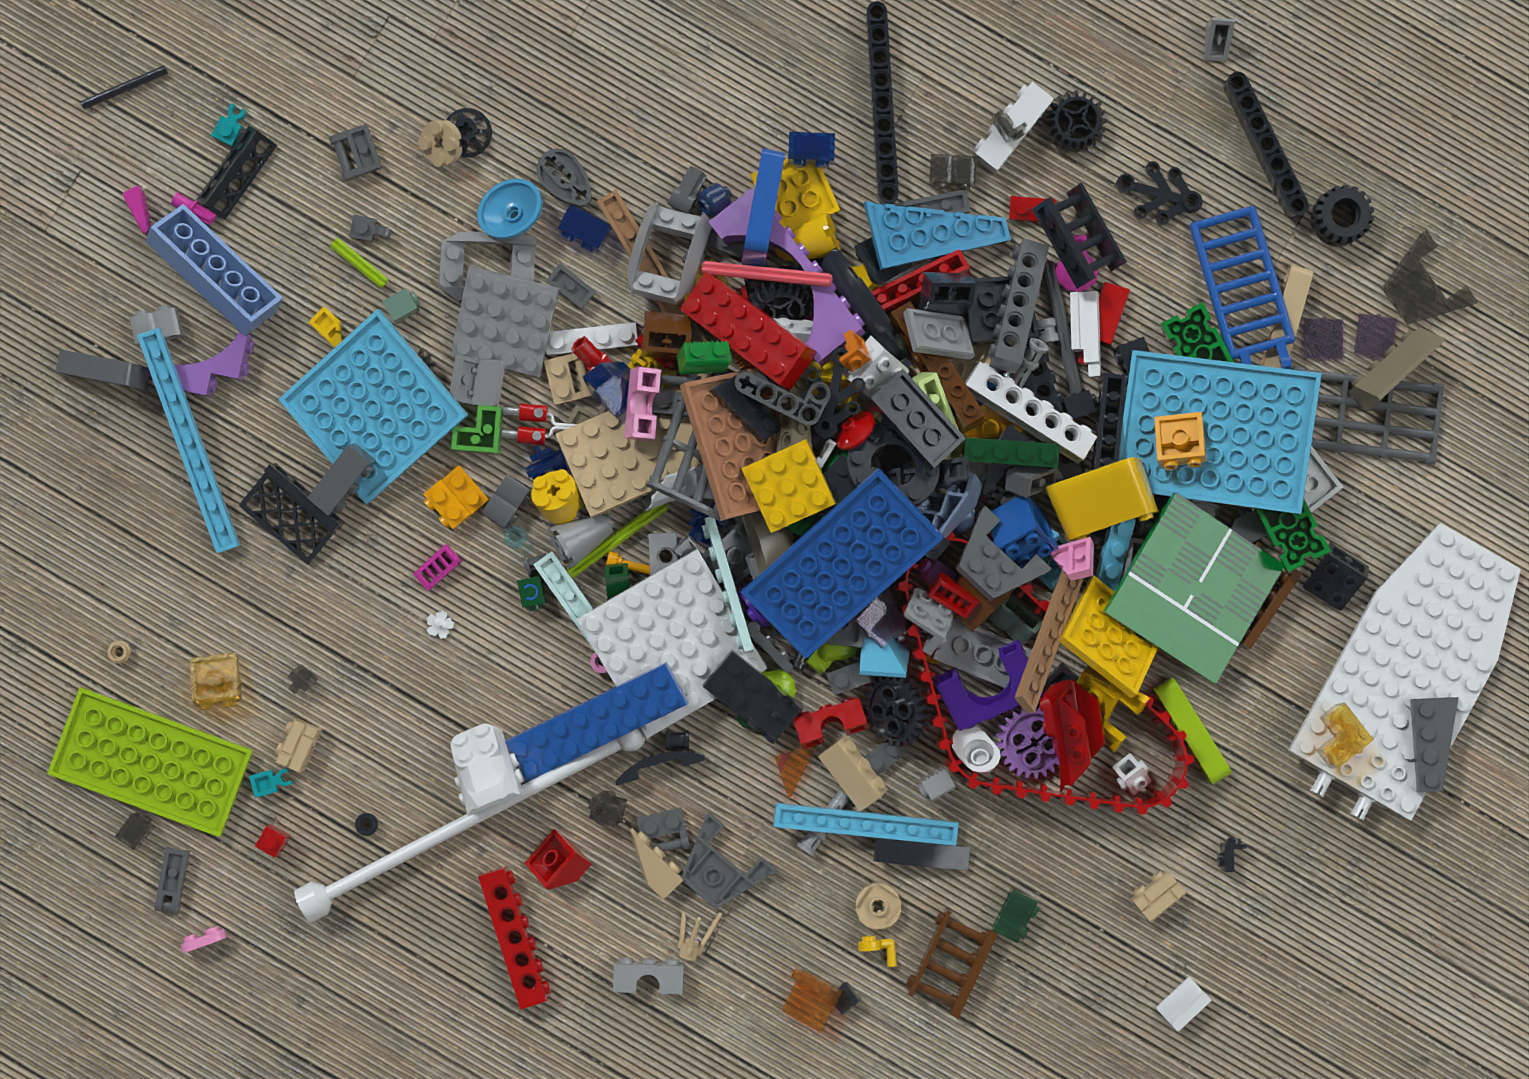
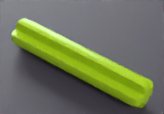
[330,238,389,288]

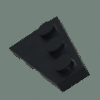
[709,369,781,442]

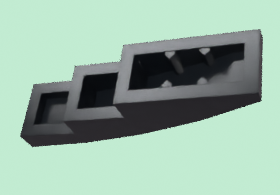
[873,838,970,870]

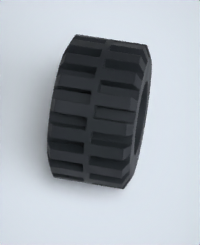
[1311,185,1374,246]

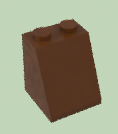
[945,574,1013,632]

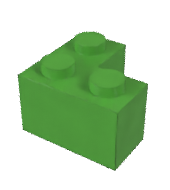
[451,405,503,455]

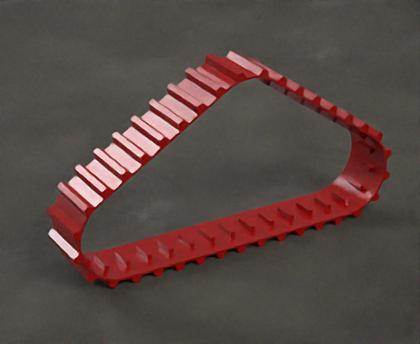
[895,532,1194,815]

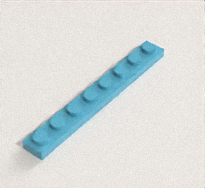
[773,803,959,846]

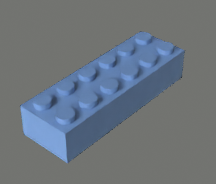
[146,204,283,336]

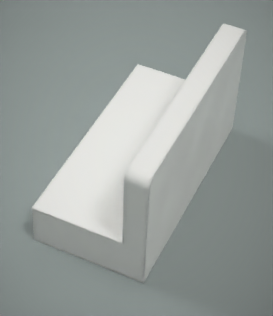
[1156,977,1212,1031]

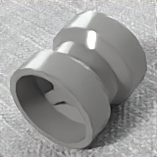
[1037,318,1059,344]

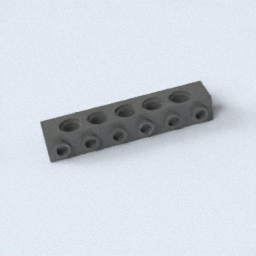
[988,238,1049,374]

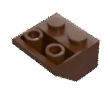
[641,311,691,360]

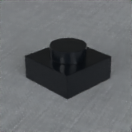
[828,982,861,1015]

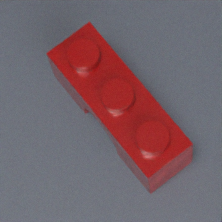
[793,697,868,750]

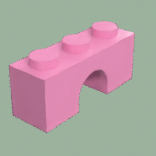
[624,367,661,441]

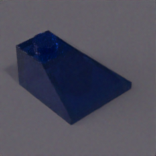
[583,362,631,419]

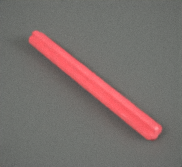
[702,261,833,287]

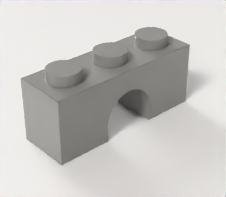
[613,957,684,994]

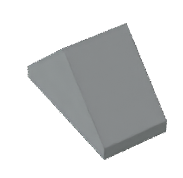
[1204,18,1235,61]

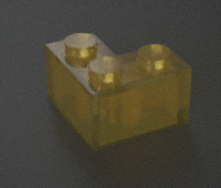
[1316,702,1374,769]

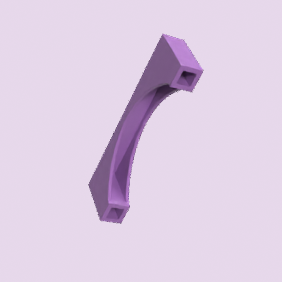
[709,188,865,367]

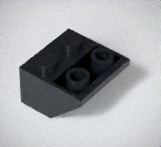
[918,272,976,317]

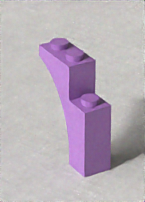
[152,332,255,397]

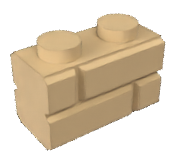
[274,718,323,773]
[1131,870,1186,923]

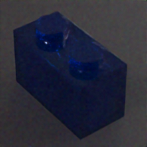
[788,132,835,168]
[557,204,612,253]

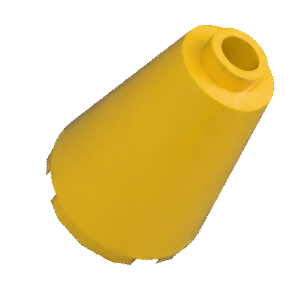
[775,213,841,261]

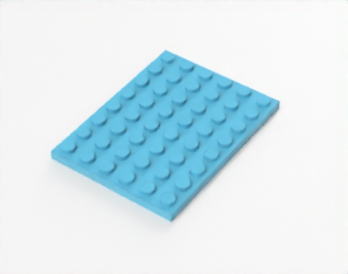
[1119,350,1322,514]

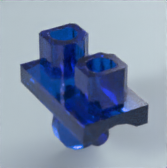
[525,445,568,480]
[688,502,729,546]

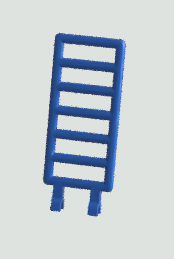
[1189,206,1295,369]

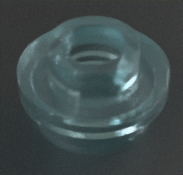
[504,525,527,548]

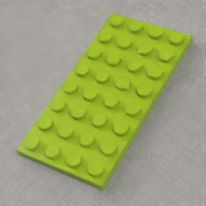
[47,687,254,837]

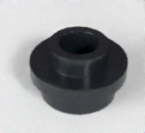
[355,813,378,836]

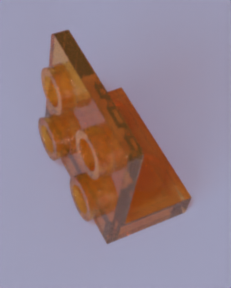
[782,969,842,1032]

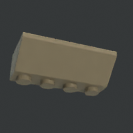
[1349,327,1445,412]

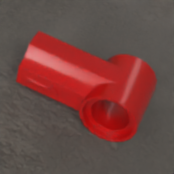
[571,336,616,381]

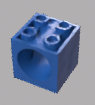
[991,495,1058,569]

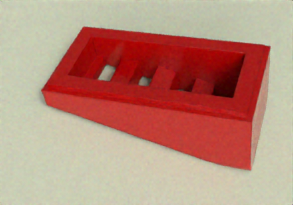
[927,571,979,619]

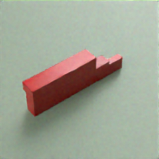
[1077,282,1130,366]

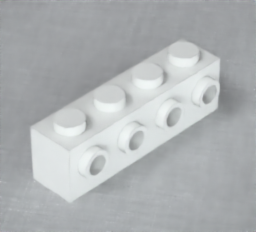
[974,82,1054,174]

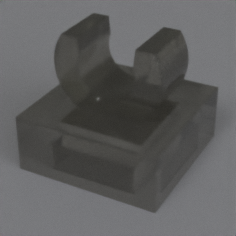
[287,664,318,694]

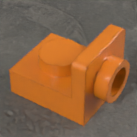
[839,329,871,372]

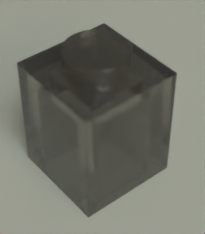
[115,812,155,850]

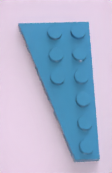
[863,201,1011,270]

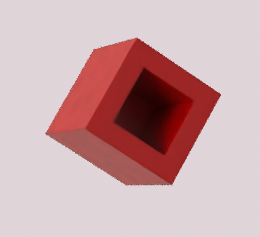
[255,824,291,858]

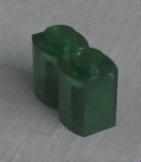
[991,888,1039,943]

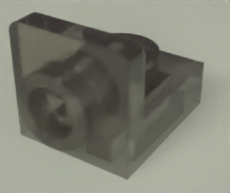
[991,110,1028,143]

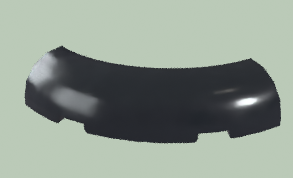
[821,247,910,361]

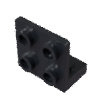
[854,237,913,286]
[1303,542,1369,611]

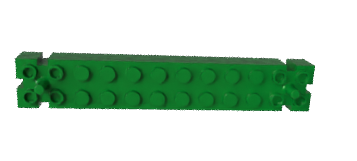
[1160,302,1331,572]

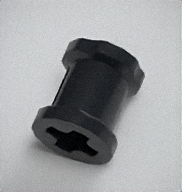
[666,730,689,751]

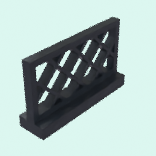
[238,463,345,565]

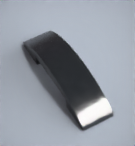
[882,456,969,490]
[615,750,706,785]

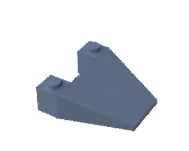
[887,463,982,538]

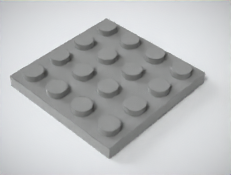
[451,266,560,377]

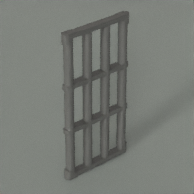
[1292,366,1444,465]
[647,369,734,520]

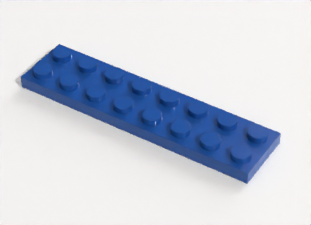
[506,662,688,782]

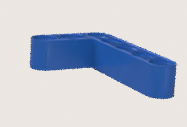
[742,148,785,267]

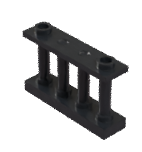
[1032,183,1127,289]

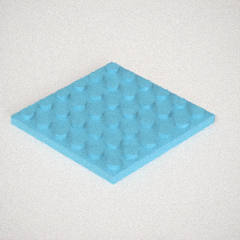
[278,309,468,504]

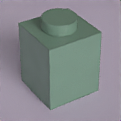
[382,288,421,324]

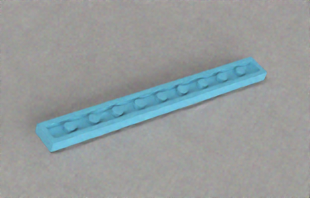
[137,327,240,553]

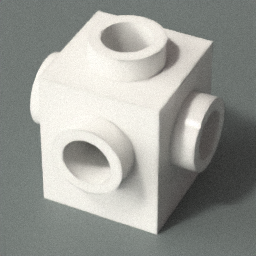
[1112,753,1151,795]

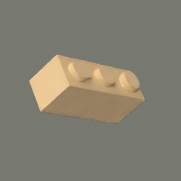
[818,735,888,811]

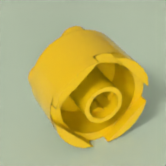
[531,469,584,525]

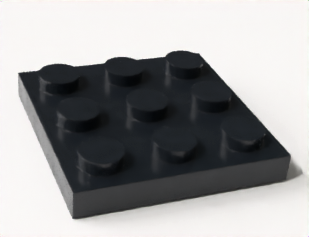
[966,276,1040,345]

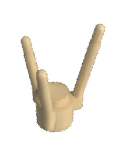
[677,912,722,961]

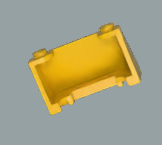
[1046,457,1158,541]

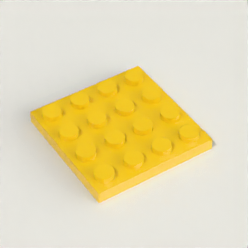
[1060,576,1158,698]

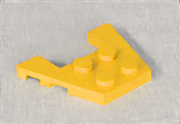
[1077,666,1150,753]

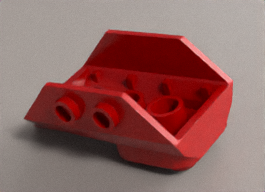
[1040,679,1105,792]

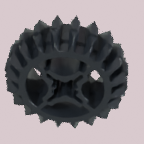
[1045,90,1107,153]
[749,281,811,321]

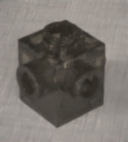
[588,791,627,827]

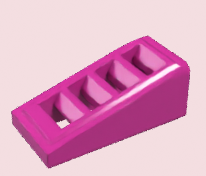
[123,185,152,236]
[413,544,463,591]

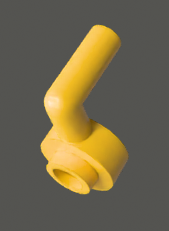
[857,935,897,967]

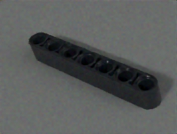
[1223,71,1309,219]

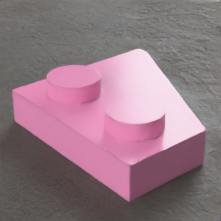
[1050,537,1094,581]

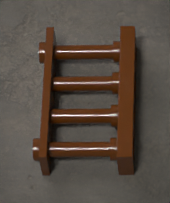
[1239,542,1303,650]
[905,908,998,1019]

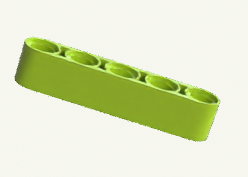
[1153,677,1232,785]

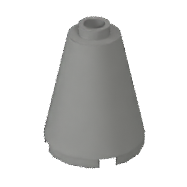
[547,514,614,569]

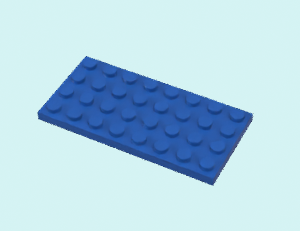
[741,468,944,659]

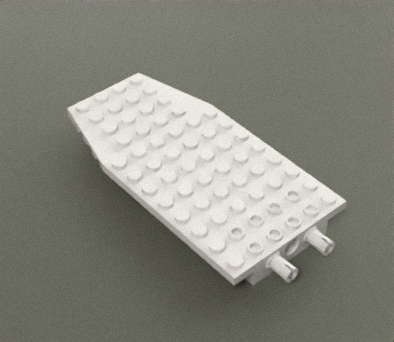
[1288,523,1521,821]

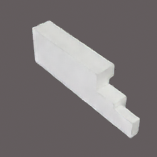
[1070,291,1101,378]

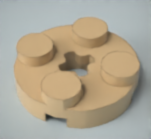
[418,120,462,167]
[855,882,901,929]

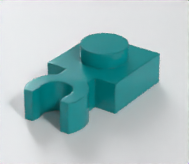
[211,103,247,147]
[249,768,293,798]

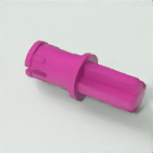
[171,193,216,225]

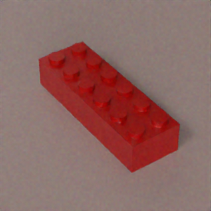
[680,271,817,390]

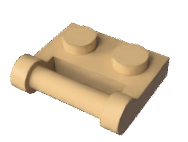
[544,353,595,406]

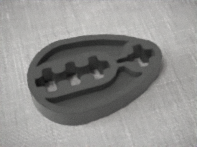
[536,149,592,207]

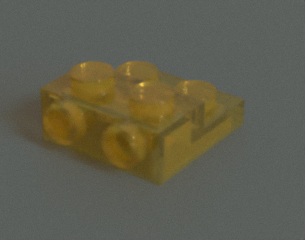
[190,652,242,710]

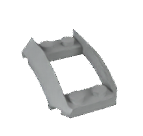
[626,201,713,305]
[438,232,537,301]

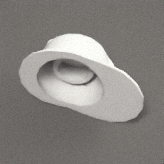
[952,726,1001,773]

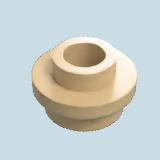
[107,641,131,664]

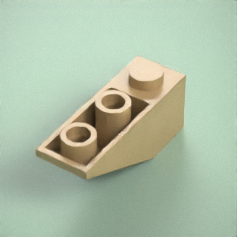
[630,828,683,899]

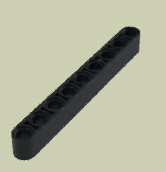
[866,1,899,205]

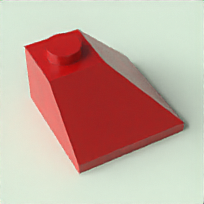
[524,829,592,890]

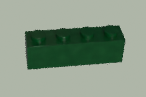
[962,437,1060,468]

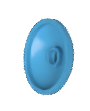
[477,179,543,240]

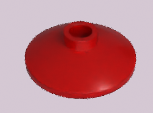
[836,412,875,450]

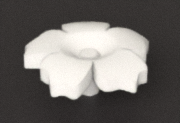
[427,610,454,639]

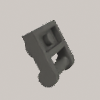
[329,124,383,182]
[652,373,702,417]
[636,807,690,852]

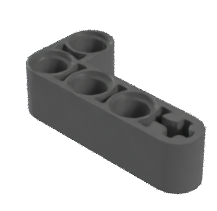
[55,349,151,391]
[735,371,831,425]

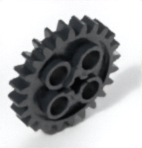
[863,675,929,748]

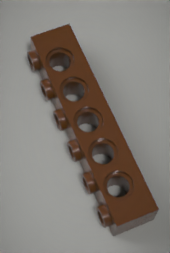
[889,302,985,435]

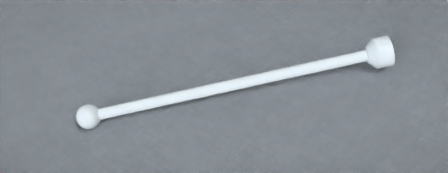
[294,727,646,923]

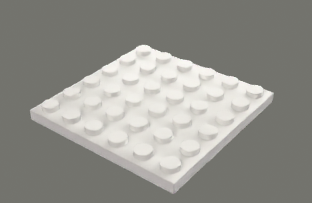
[577,549,767,738]

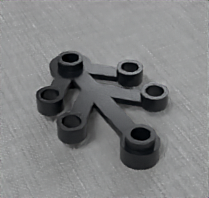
[1116,161,1203,226]
[801,347,866,438]

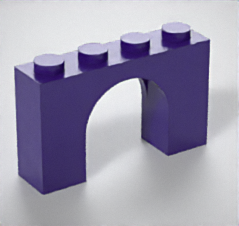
[935,640,1044,731]

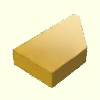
[308,306,342,348]

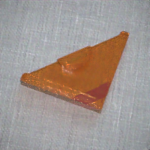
[775,746,816,797]

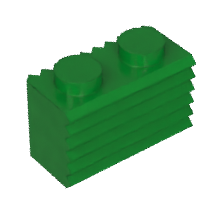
[677,341,731,374]

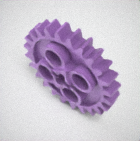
[995,704,1060,779]

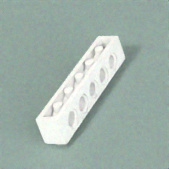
[965,362,1097,464]

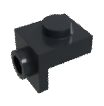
[1217,838,1247,872]

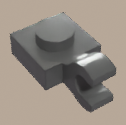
[349,214,392,242]

